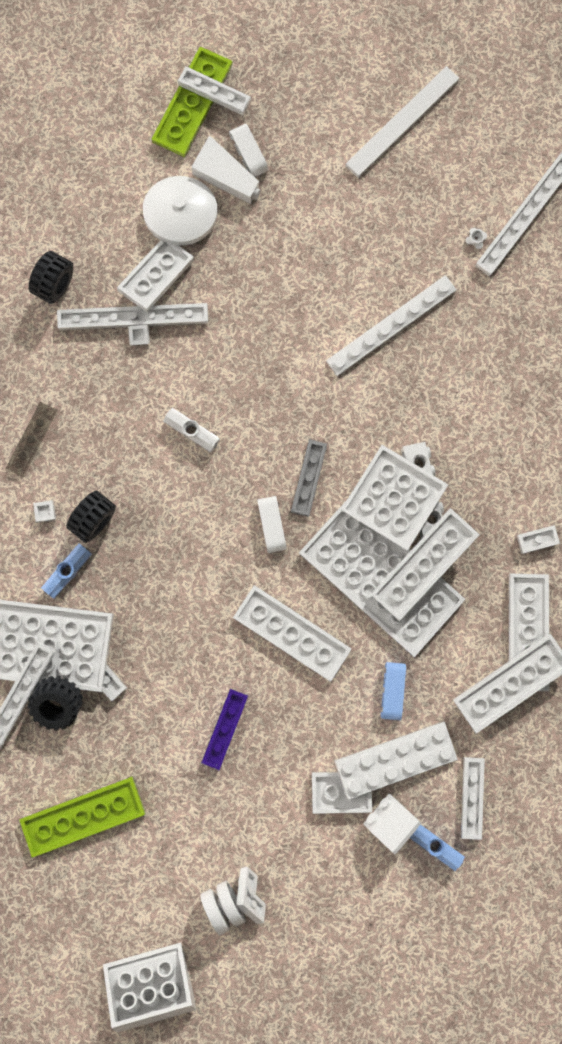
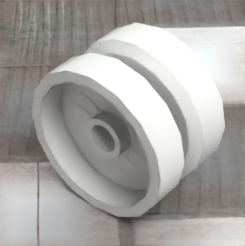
[200,880,246,936]

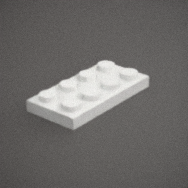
[117,240,194,312]

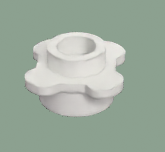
[466,228,487,249]

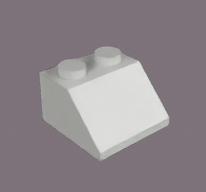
[363,794,422,854]

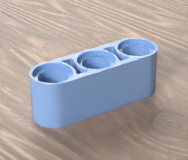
[381,662,406,721]

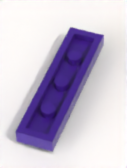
[201,688,248,770]

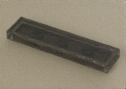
[5,402,58,478]

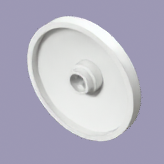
[143,176,217,245]

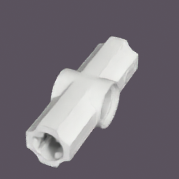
[163,408,220,453]

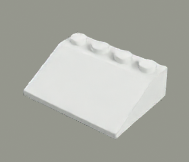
[103,943,196,1032]

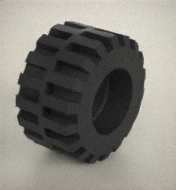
[28,251,74,304]
[66,490,116,543]
[28,676,83,731]

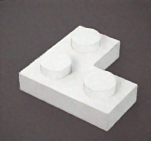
[236,867,266,924]

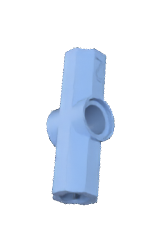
[41,543,92,599]
[410,825,465,871]

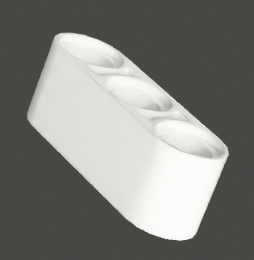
[229,124,268,177]
[257,496,287,553]

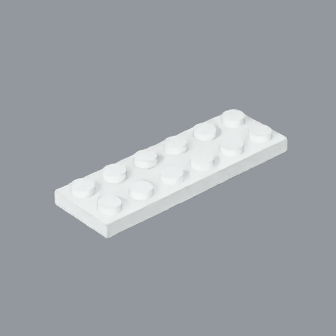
[371,508,479,621]
[509,573,549,691]
[233,585,351,682]
[453,634,562,733]
[334,722,458,800]

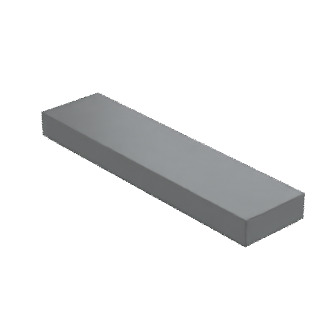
[291,439,327,517]

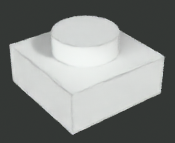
[128,325,150,345]
[33,500,56,523]

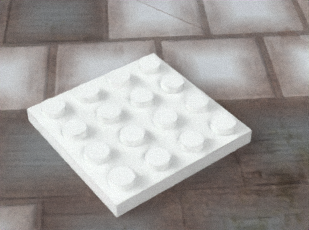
[341,445,448,551]

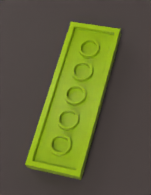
[151,46,233,157]
[19,776,146,858]

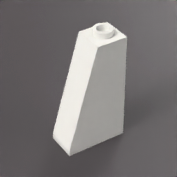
[191,136,261,204]

